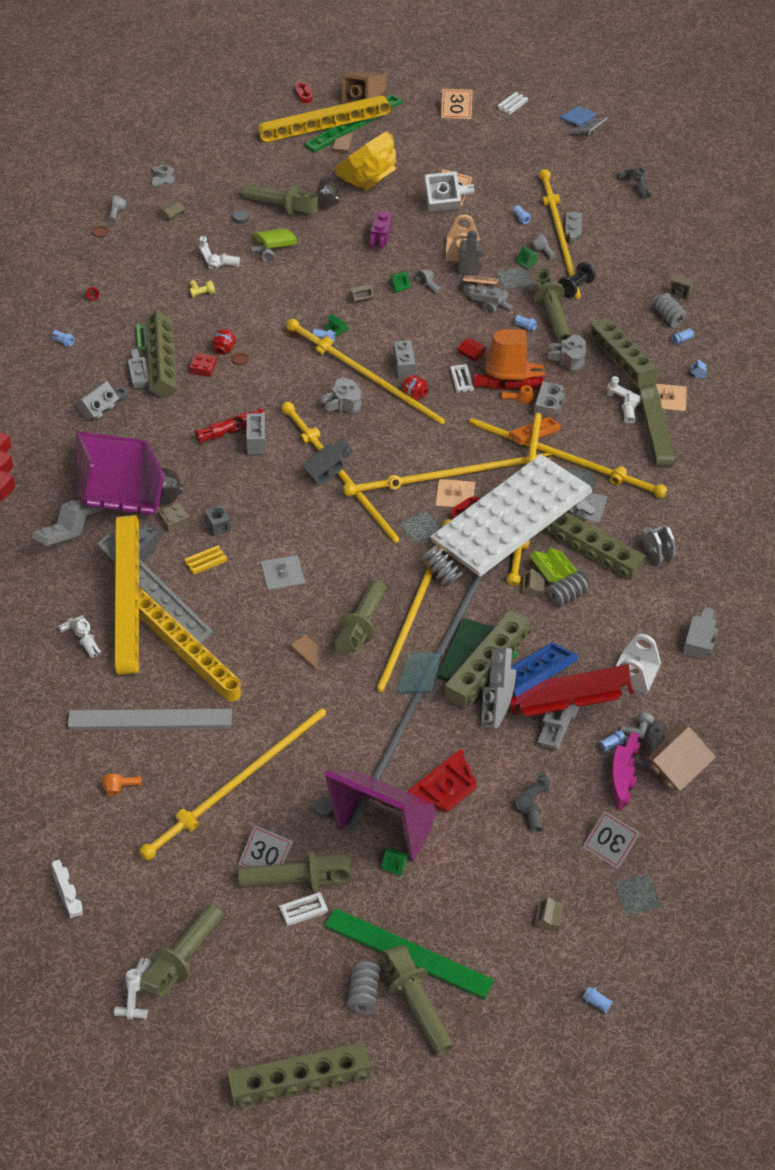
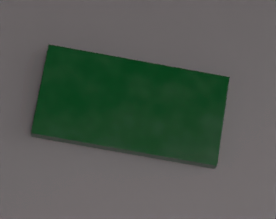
[437,618,495,682]

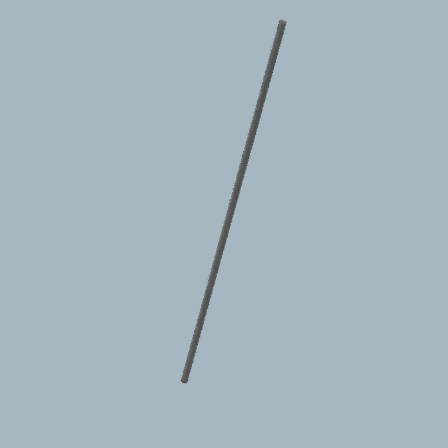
[346,574,485,832]

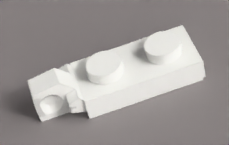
[52,860,83,918]

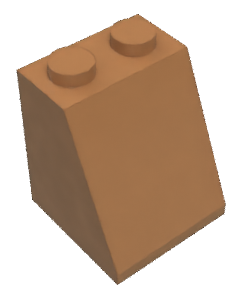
[342,71,386,108]
[647,724,716,791]

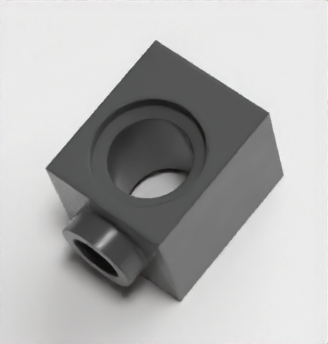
[204,504,231,536]

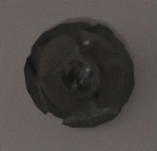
[315,177,340,210]
[159,467,183,505]

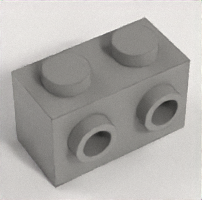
[74,381,119,420]

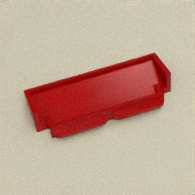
[510,664,634,717]

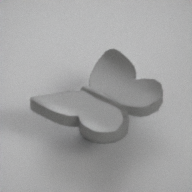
[152,165,174,187]

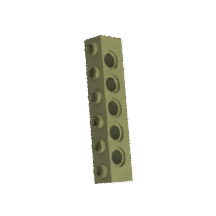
[145,309,177,398]
[590,317,659,388]
[541,512,646,580]
[445,610,531,708]
[227,1042,371,1108]

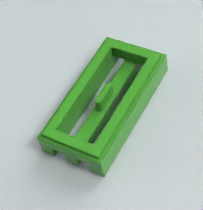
[136,323,147,351]

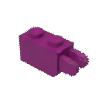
[369,211,393,249]

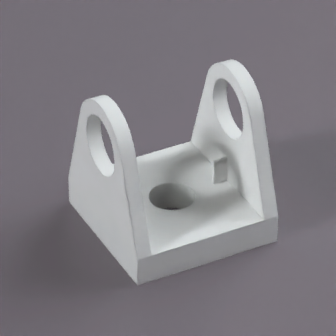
[616,634,661,694]

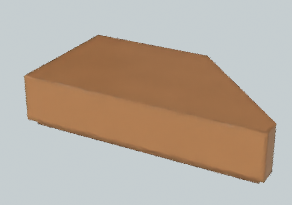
[333,133,353,154]
[291,635,319,670]

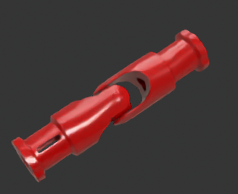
[474,373,544,390]
[194,407,266,445]

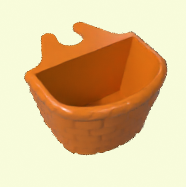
[485,329,545,380]

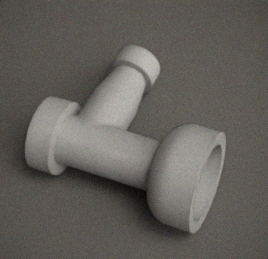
[251,244,274,262]
[483,298,514,314]
[621,712,654,743]

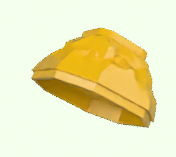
[333,131,396,191]

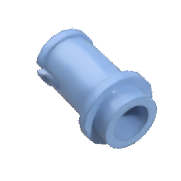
[512,206,531,224]
[514,315,537,331]
[671,328,694,345]
[313,329,335,342]
[52,330,75,347]
[599,731,626,753]
[583,987,613,1014]

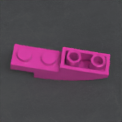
[611,732,641,811]

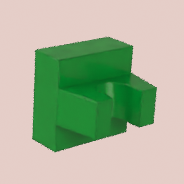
[516,247,539,269]
[389,271,411,292]
[325,313,350,337]
[381,847,408,876]

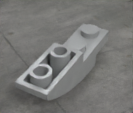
[481,648,516,728]
[538,704,579,750]

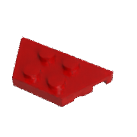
[407,749,477,813]

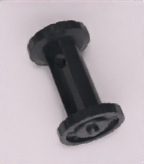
[558,262,596,298]

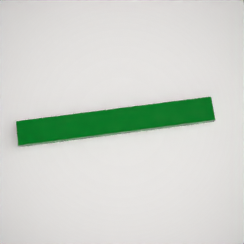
[304,94,403,153]
[325,908,494,1001]

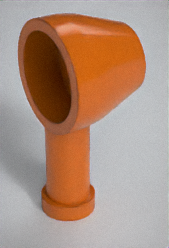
[501,386,534,404]
[101,774,141,796]

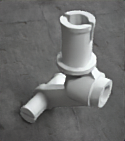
[198,236,240,270]
[607,376,641,423]
[58,615,101,659]
[114,958,152,1020]

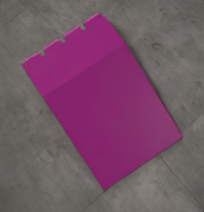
[75,430,165,515]
[325,770,436,862]

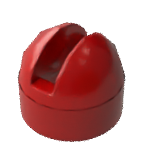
[85,287,100,301]

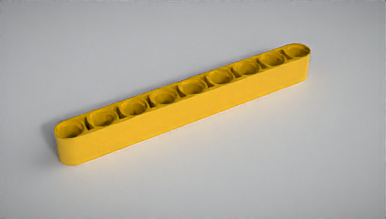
[257,96,391,142]
[115,515,139,675]
[139,587,241,701]

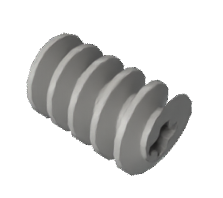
[651,293,687,328]
[421,545,463,586]
[547,570,589,606]
[347,962,380,1015]

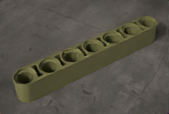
[635,383,674,467]

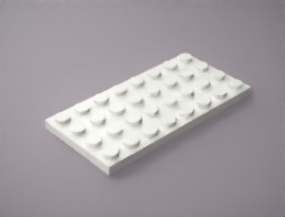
[430,454,592,577]

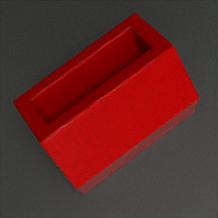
[457,338,486,362]

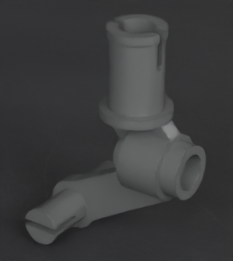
[616,167,652,199]
[637,720,665,772]
[515,772,550,832]

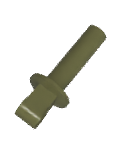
[241,184,318,216]
[533,268,572,343]
[335,580,386,655]
[238,850,351,892]
[140,905,223,997]
[380,945,454,1056]

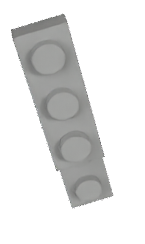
[32,499,106,546]

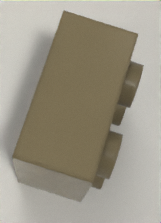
[669,274,694,300]
[158,502,190,532]

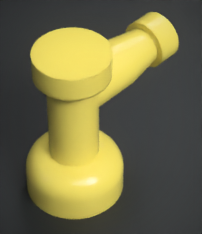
[189,280,215,298]

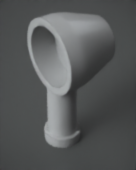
[108,195,127,222]
[531,234,557,260]
[415,269,442,294]

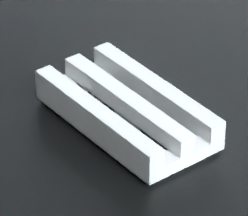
[497,92,528,115]
[450,364,474,393]
[279,892,328,926]

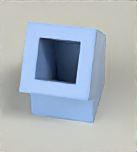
[690,360,707,378]

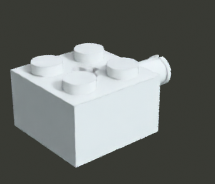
[424,171,474,212]

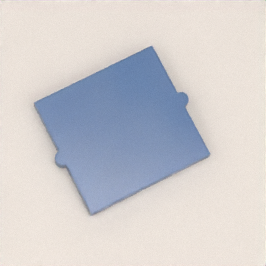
[560,106,596,126]

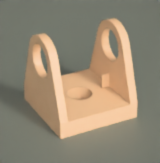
[445,215,479,261]

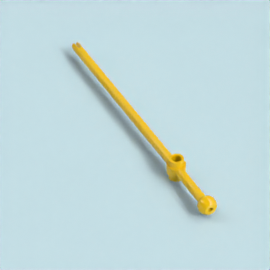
[538,169,581,299]
[286,319,445,424]
[281,402,399,543]
[506,413,542,586]
[469,418,667,498]
[343,453,552,497]
[377,519,452,692]
[139,709,326,860]

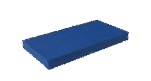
[511,642,578,697]

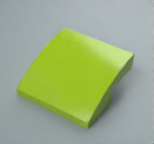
[253,228,297,249]
[530,548,577,582]

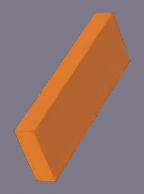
[509,417,561,445]

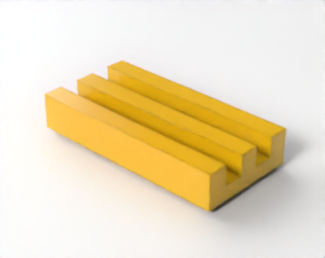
[185,545,227,575]

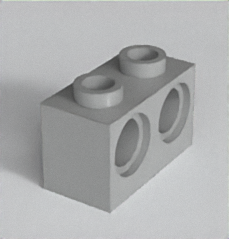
[394,340,415,379]
[534,382,565,420]
[247,414,266,455]

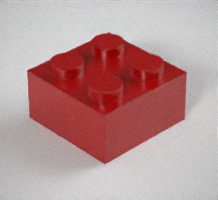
[189,353,217,378]

